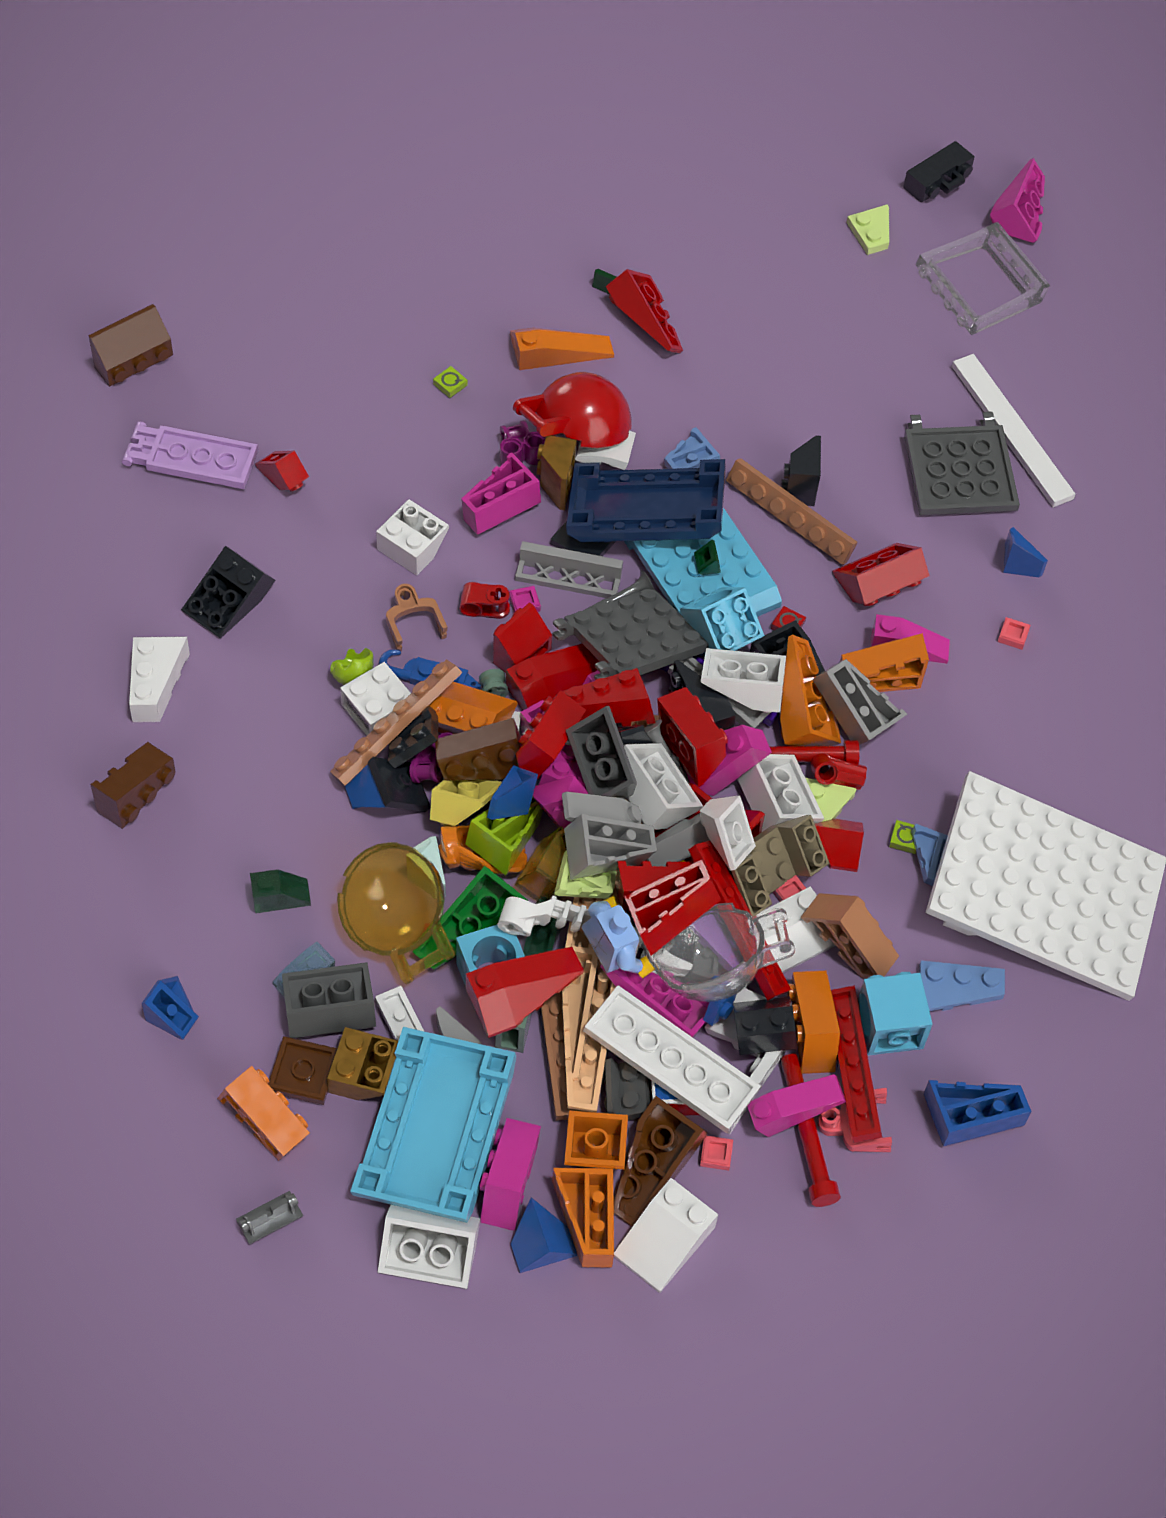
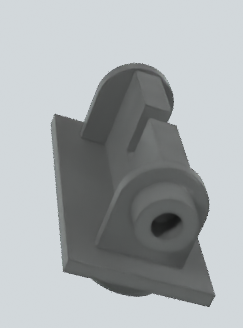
[236,1191,303,1245]

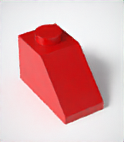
[255,450,309,492]

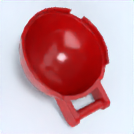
[513,372,632,448]

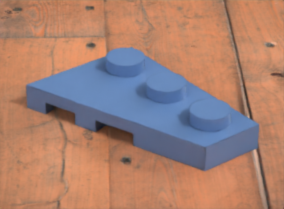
[919,960,1005,1011]

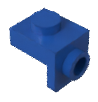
[703,976,738,1026]

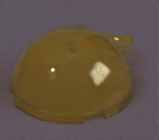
[337,842,455,984]

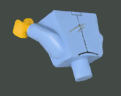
[581,895,655,978]

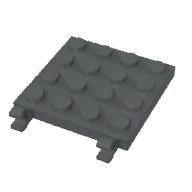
[904,411,1020,515]
[552,589,709,680]

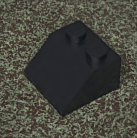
[780,435,821,506]
[733,996,797,1055]

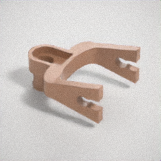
[386,584,448,651]

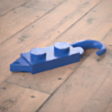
[379,649,481,690]

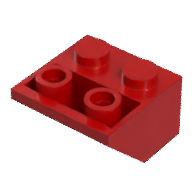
[493,602,552,673]

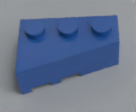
[923,1080,1032,1146]

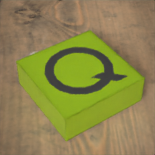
[433,366,468,398]
[889,820,916,854]

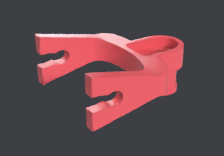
[818,1088,892,1152]

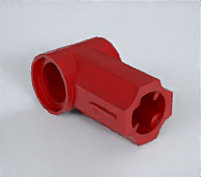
[811,753,867,790]

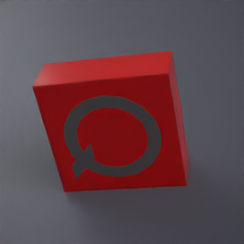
[771,606,806,630]

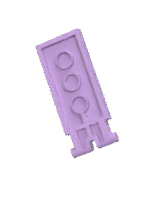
[122,421,258,489]

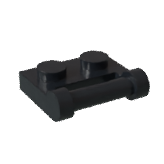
[388,706,438,768]

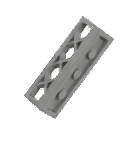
[515,541,623,598]

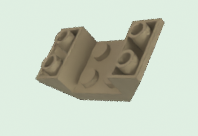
[731,815,829,917]

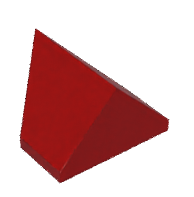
[814,819,864,872]

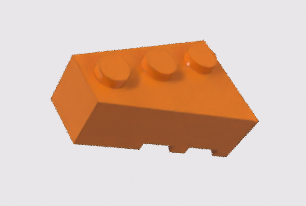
[840,633,929,692]
[787,970,840,1074]
[217,1066,310,1160]
[552,1168,614,1268]

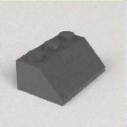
[566,706,637,799]
[282,962,376,1038]

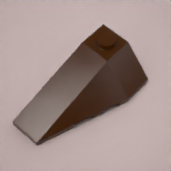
[614,1096,708,1226]

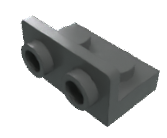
[603,1058,651,1121]

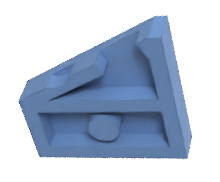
[664,427,720,469]
[911,824,948,886]

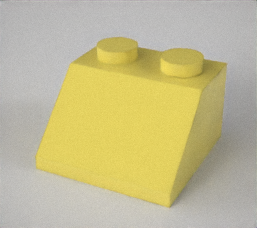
[430,780,502,827]

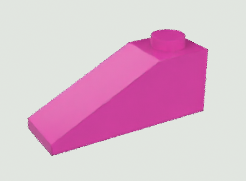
[870,614,950,664]
[747,1074,846,1137]

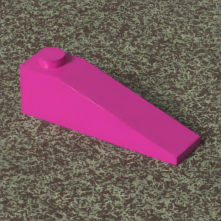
[990,158,1045,243]
[600,965,710,1038]

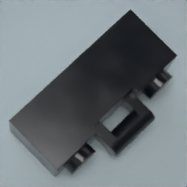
[903,141,975,202]

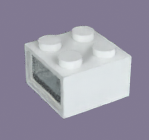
[340,662,411,736]

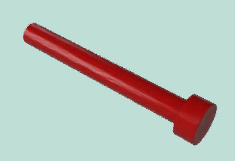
[769,740,860,764]
[781,1054,841,1207]

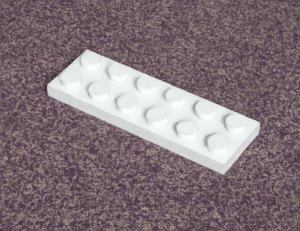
[583,985,761,1133]

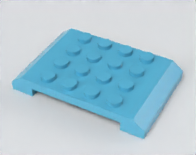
[624,508,782,617]
[350,1027,516,1223]

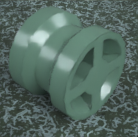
[479,669,508,697]

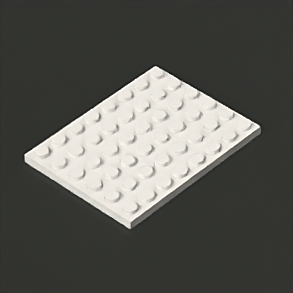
[925,771,1166,1001]

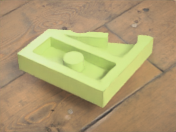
[846,205,889,255]
[805,778,856,822]
[554,850,617,899]

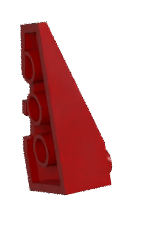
[606,269,683,353]
[506,643,600,711]
[466,946,584,1038]

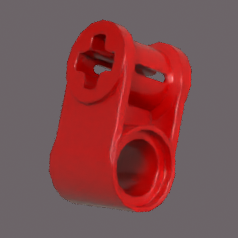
[459,582,510,619]

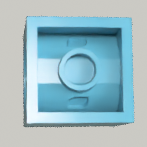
[680,587,765,656]
[456,924,525,1011]
[858,972,933,1055]

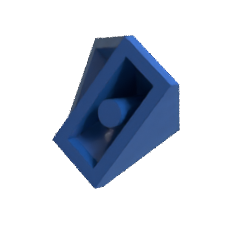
[1003,527,1048,578]
[344,765,387,809]
[487,765,538,820]
[142,976,199,1039]
[511,1197,577,1273]

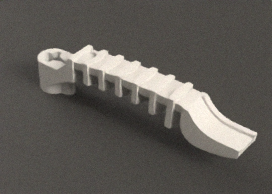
[498,896,693,980]

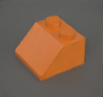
[564,1111,628,1170]

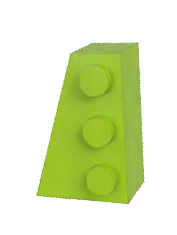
[465,797,543,875]

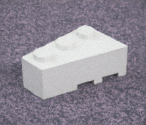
[129,637,190,722]

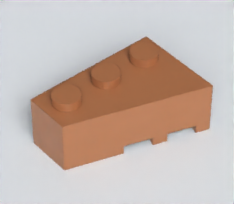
[801,893,899,979]

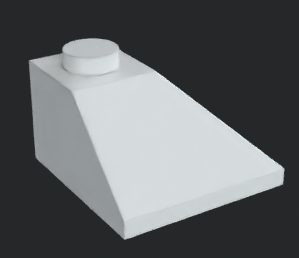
[700,795,756,870]

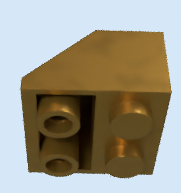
[327,1027,398,1100]

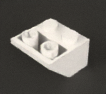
[376,499,449,575]

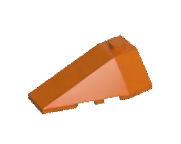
[510,327,614,370]
[780,635,841,746]

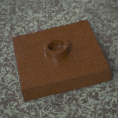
[268,1036,338,1105]

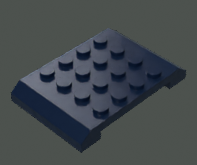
[566,459,726,542]

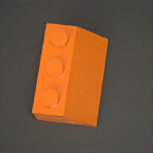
[417,682,518,734]

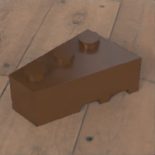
[435,718,522,780]
[90,742,176,829]

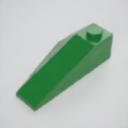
[412,866,528,970]

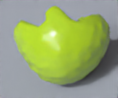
[330,648,374,685]

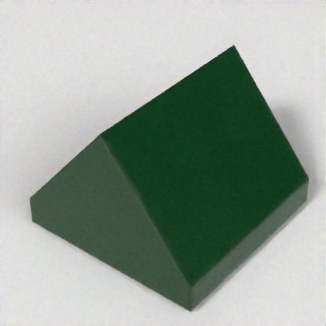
[592,269,617,294]
[694,540,721,575]

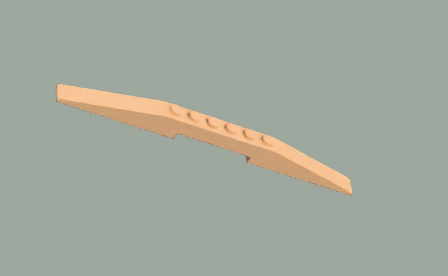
[562,715,659,1113]

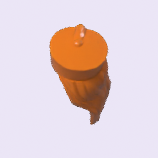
[438,826,527,874]

